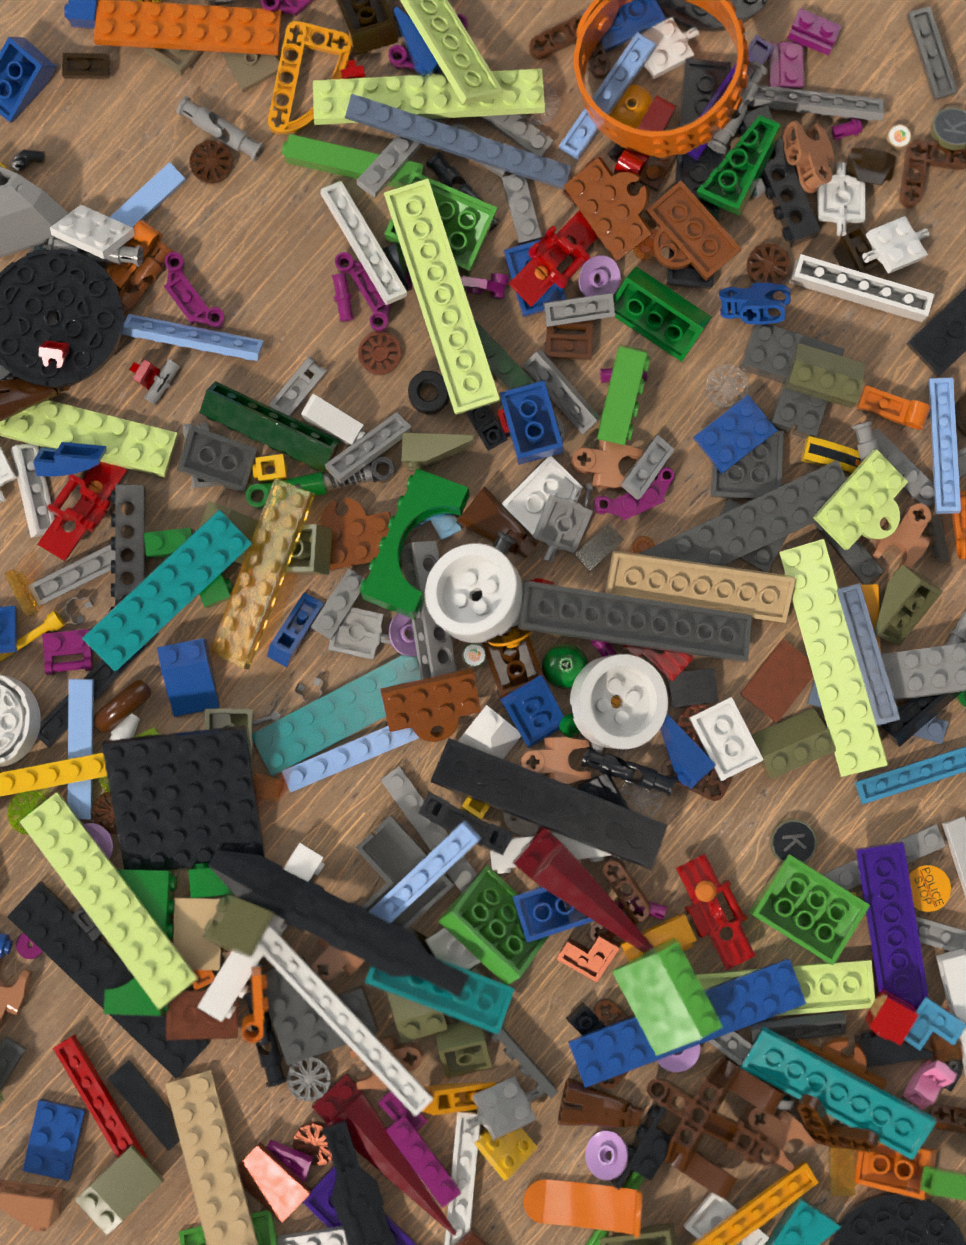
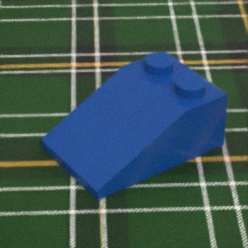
[0,37,57,123]
[499,381,563,465]
[157,638,220,717]
[513,886,594,942]

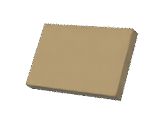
[173,897,221,970]

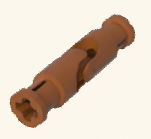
[119,241,173,315]

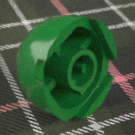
[542,643,588,689]

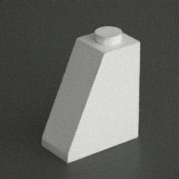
[301,394,366,446]

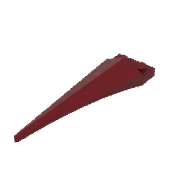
[512,827,654,953]
[311,1073,456,1236]

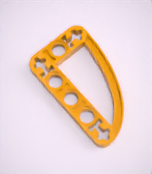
[268,21,351,135]

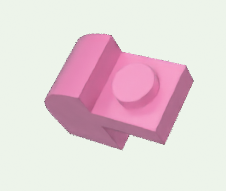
[903,1059,957,1110]

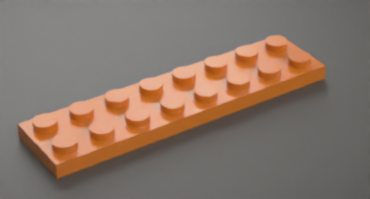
[93,0,282,55]

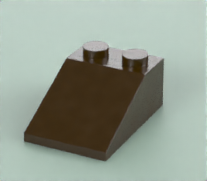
[336,0,399,55]

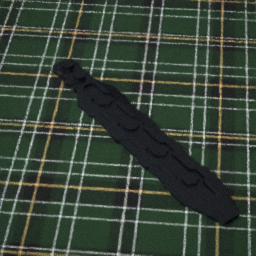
[208,850,470,998]
[322,1120,397,1245]

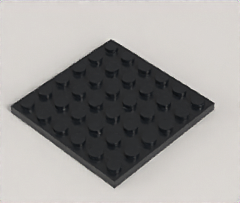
[101,725,265,871]

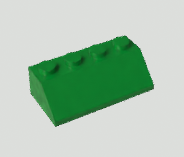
[613,266,712,362]

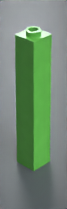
[282,134,425,188]
[920,1165,966,1201]

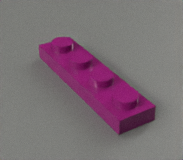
[386,1115,461,1208]

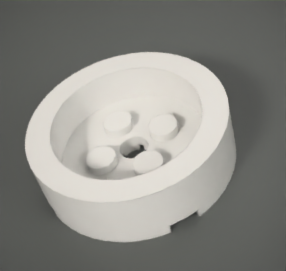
[425,544,523,643]
[570,654,668,749]
[0,674,41,767]

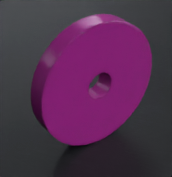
[16,933,43,959]

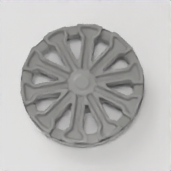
[287,1056,331,1101]

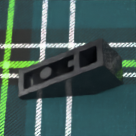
[854,1030,933,1068]

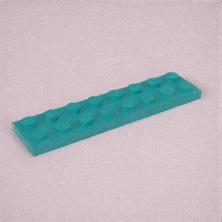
[82,509,252,672]
[252,655,421,776]
[741,1026,936,1160]

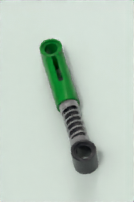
[246,457,395,509]

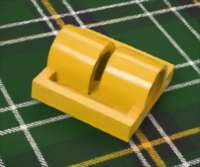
[474,1128,538,1181]

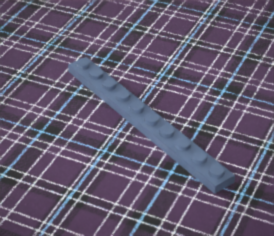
[345,94,571,190]

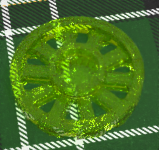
[7,791,47,835]

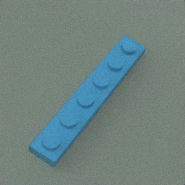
[854,746,966,804]

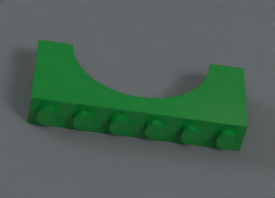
[360,469,470,620]
[104,870,177,1016]

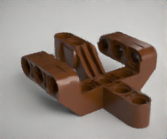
[647,1057,785,1200]

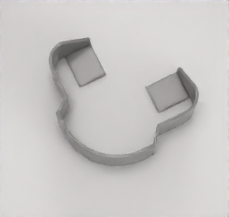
[65,597,93,625]
[295,677,324,702]

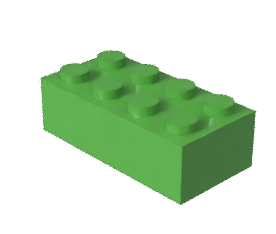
[597,344,650,445]

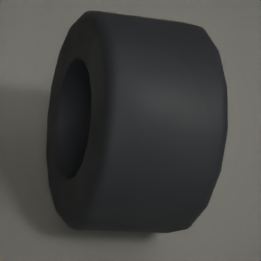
[408,370,449,415]

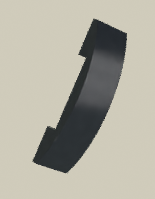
[418,792,513,856]

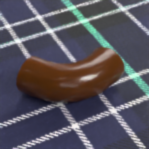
[93,680,151,732]

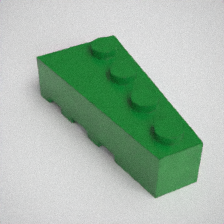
[697,115,782,216]

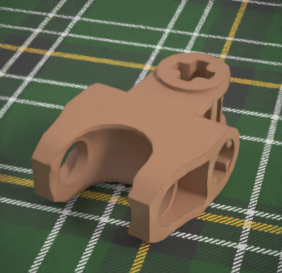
[783,121,834,193]
[571,440,643,490]
[871,503,931,569]
[520,737,591,784]
[312,938,364,981]
[0,958,33,1027]
[350,1035,423,1089]
[744,1104,815,1172]

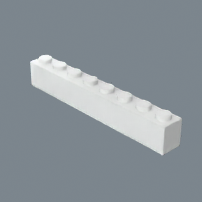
[198,843,325,1022]

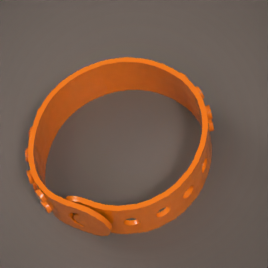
[574,0,749,158]

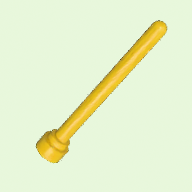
[0,610,65,662]

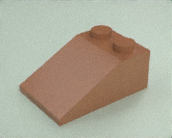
[0,1180,64,1231]

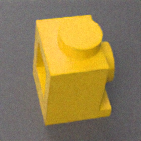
[252,454,288,483]

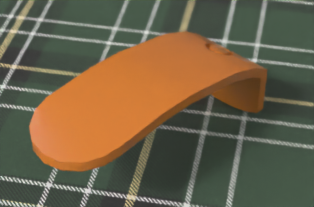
[523,1179,642,1238]

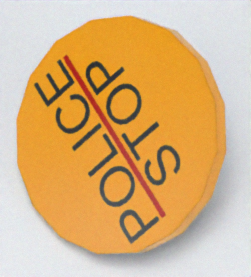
[909,865,951,912]

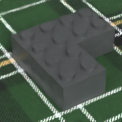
[738,324,845,439]
[355,814,454,930]
[261,956,379,1066]

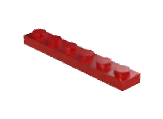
[53,1035,147,1159]

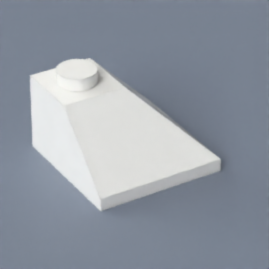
[458,705,521,759]

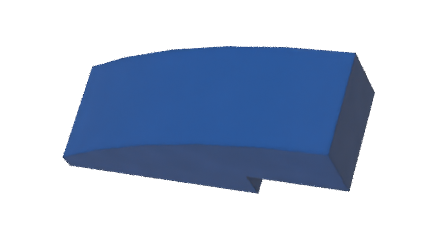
[33,442,107,477]

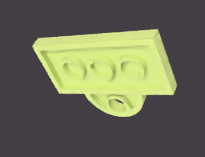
[813,449,908,550]

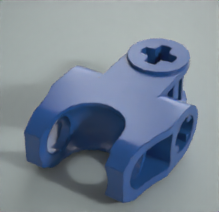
[719,283,791,325]

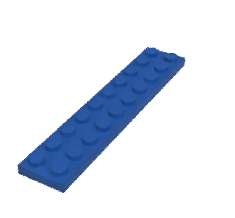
[568,958,806,1087]

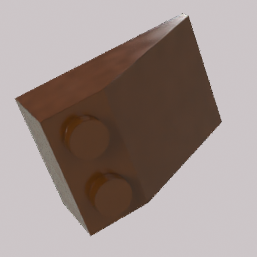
[482,636,545,708]

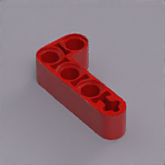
[614,95,677,185]

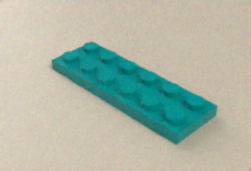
[364,957,515,1034]

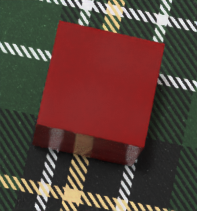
[865,988,919,1046]

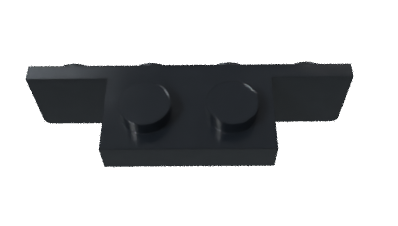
[611,1102,673,1190]

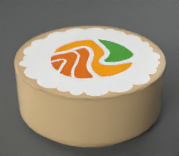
[886,125,911,150]

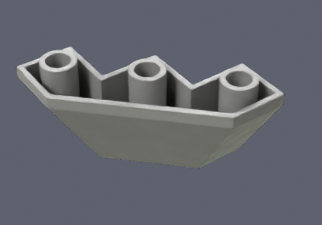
[0,166,69,258]

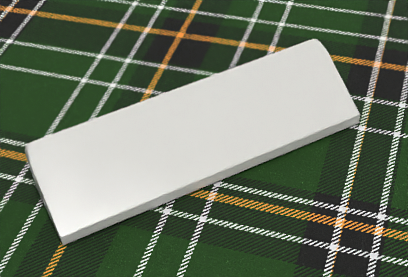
[11,443,55,538]
[942,816,966,898]

